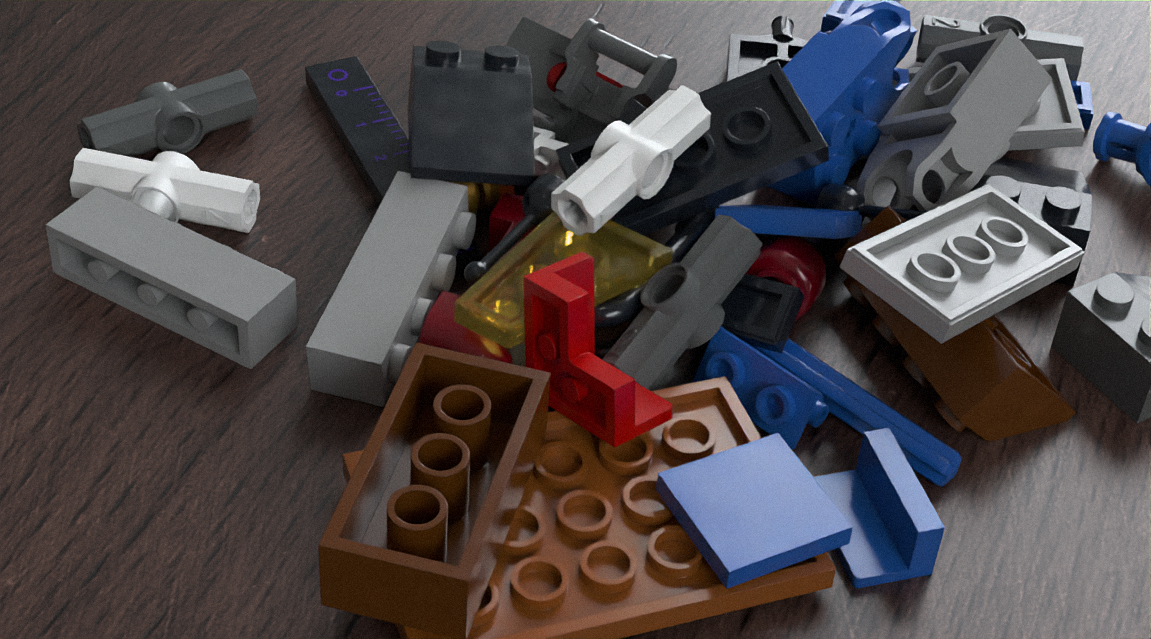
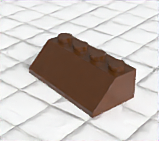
[834,205,1076,442]

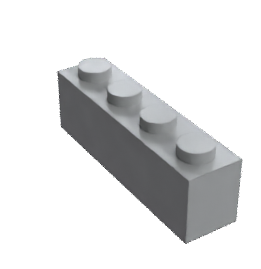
[306,171,476,407]
[46,186,298,369]

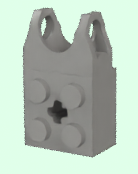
[857,29,1052,221]

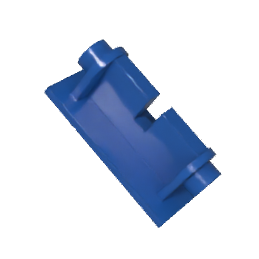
[693,327,830,449]

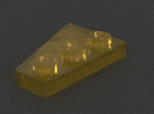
[454,211,673,349]

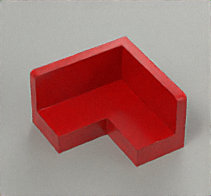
[523,252,673,448]

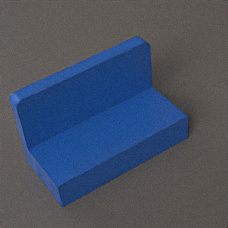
[814,428,945,588]

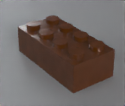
[318,343,551,639]

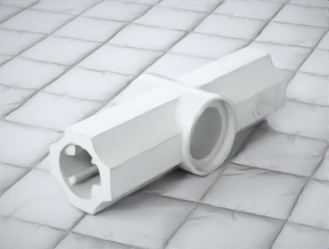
[551,85,711,237]
[70,148,260,233]

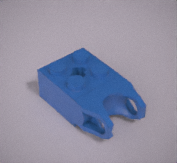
[768,1,911,207]

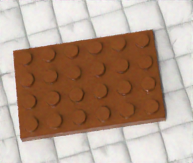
[342,376,836,639]

